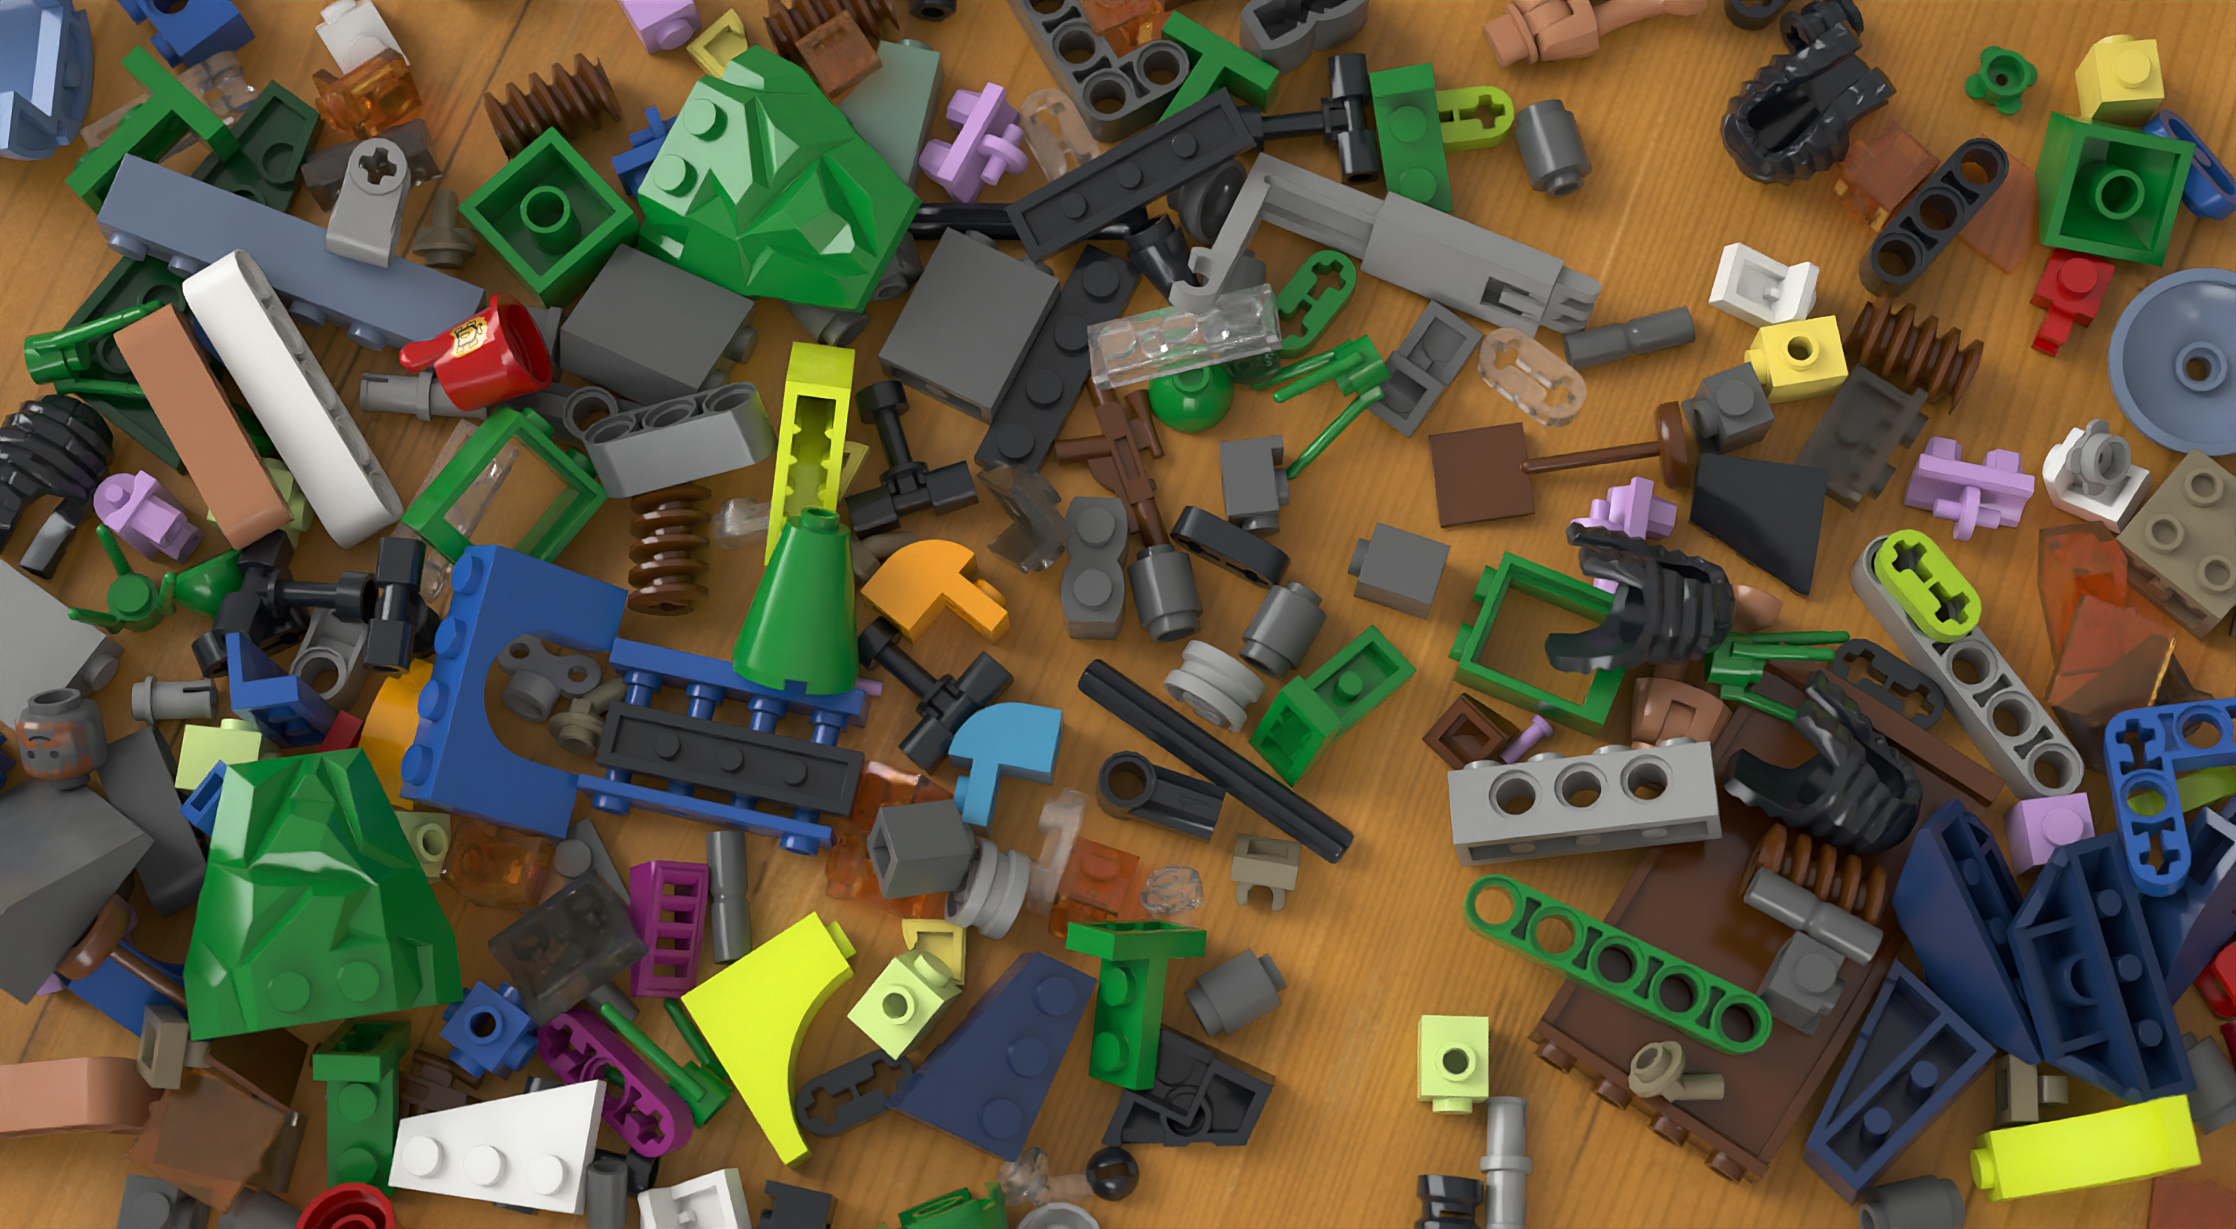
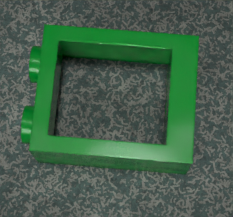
[400,404,609,567]
[1448,551,1625,738]

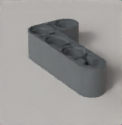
[1006,0,1189,143]

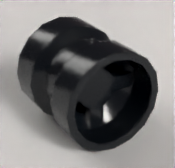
[1414,1175,1484,1229]

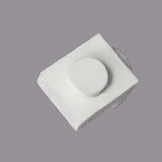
[315,0,410,95]
[1708,242,1820,329]
[2042,427,2153,534]
[638,1168,753,1229]

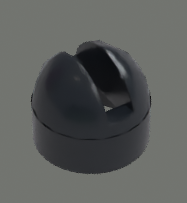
[1086,1147,1139,1201]

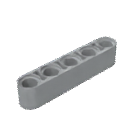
[1850,535,2084,801]

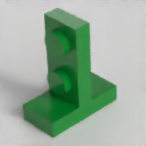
[1157,10,1280,124]
[64,45,241,216]
[1368,62,1453,213]
[1248,624,1417,788]
[1065,919,1207,1090]
[313,1019,411,1196]

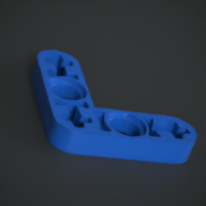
[2103,697,2236,897]

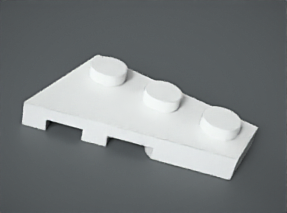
[388,1080,607,1215]

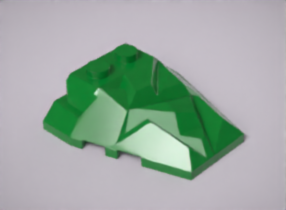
[638,45,922,313]
[183,747,464,1041]

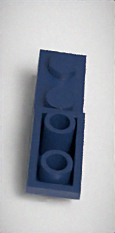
[2140,794,2236,1006]

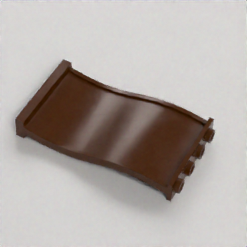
[1528,641,2006,1185]

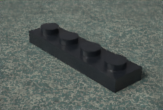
[1005,87,1257,264]
[974,243,1143,491]
[595,700,866,820]

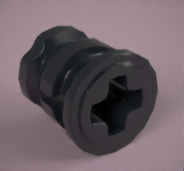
[1780,0,1864,54]

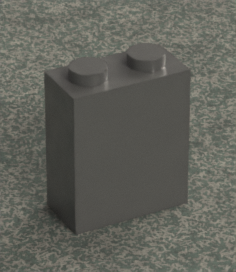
[878,227,1061,425]
[560,243,759,406]

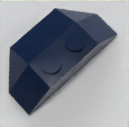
[1891,798,2045,1065]
[2006,830,2198,1106]

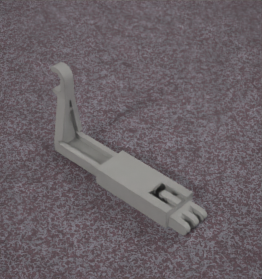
[1169,152,1601,339]

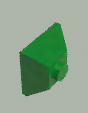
[2036,111,2196,267]

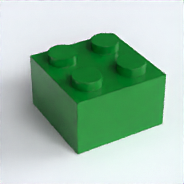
[457,126,641,310]

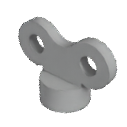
[496,634,602,722]

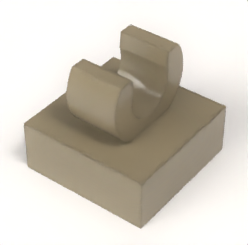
[1230,833,1302,911]
[136,1005,212,1089]
[1994,1054,2068,1127]

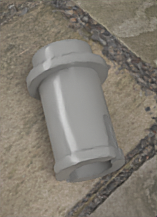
[132,676,217,726]

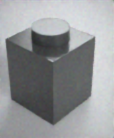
[1347,522,1450,620]
[867,799,975,899]

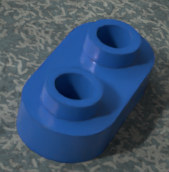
[2141,109,2236,221]

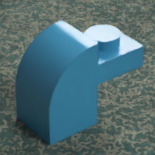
[948,702,1064,838]

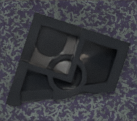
[1688,452,1829,597]
[1101,1023,1276,1148]

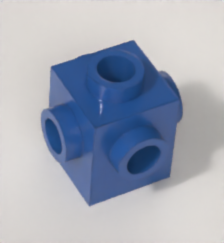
[439,980,540,1080]

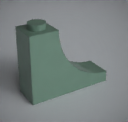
[837,39,945,193]

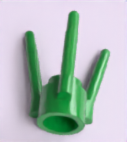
[24,300,165,397]
[1251,334,1392,480]
[68,524,177,634]
[1704,631,1850,724]
[600,999,735,1130]

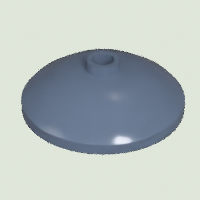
[2107,268,2236,458]

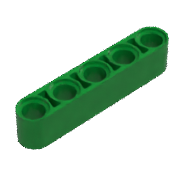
[1462,874,1772,1056]

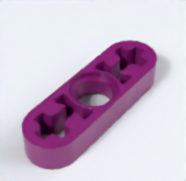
[536,1008,693,1157]

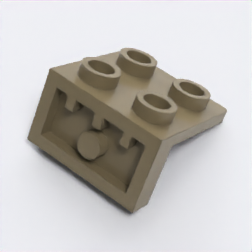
[2098,449,2236,641]

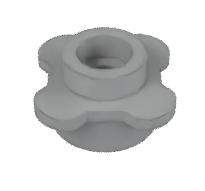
[2065,419,2131,496]

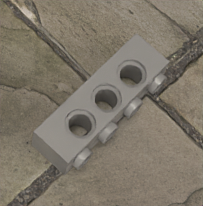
[1447,737,1723,867]

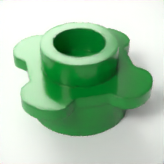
[1964,46,2038,116]

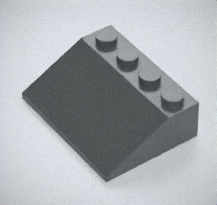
[0,777,155,1005]

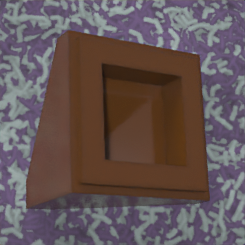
[1422,692,1520,771]

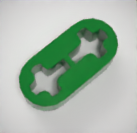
[1262,250,1356,360]

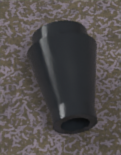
[1124,213,1201,311]

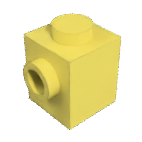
[2075,35,2165,126]
[1744,315,1848,405]

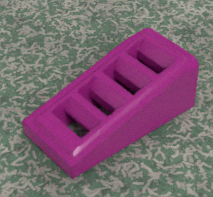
[630,860,708,1000]

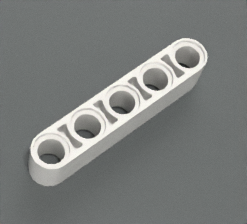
[182,249,404,549]

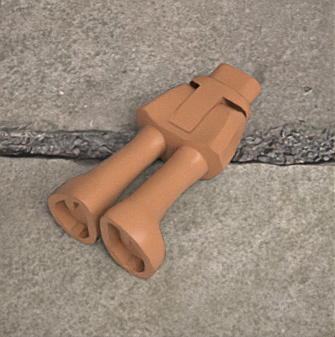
[1482,0,1708,68]
[1630,584,1783,794]

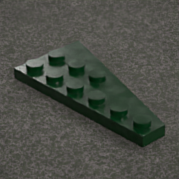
[61,79,326,476]

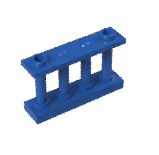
[577,637,871,857]

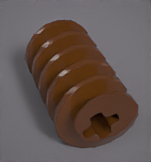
[763,0,900,67]
[483,53,624,162]
[1842,290,1984,415]
[627,481,712,616]
[1739,823,1889,927]

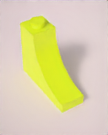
[764,341,856,566]
[681,911,857,1170]
[1970,1095,2201,1203]

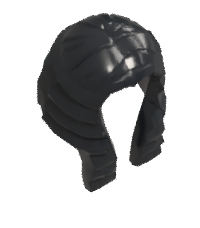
[1720,20,1897,186]
[0,394,115,580]
[1544,521,1736,675]
[1723,670,1923,855]

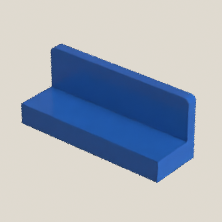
[226,632,339,750]

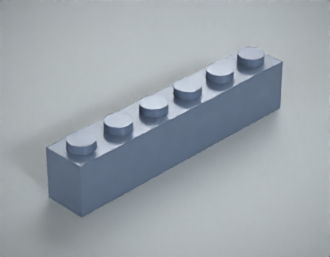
[96,153,487,373]

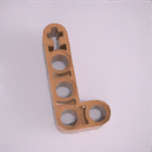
[113,303,295,551]
[0,1056,167,1140]

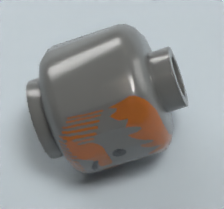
[15,688,109,789]

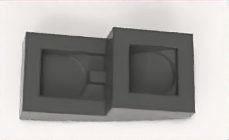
[1366,299,1486,438]

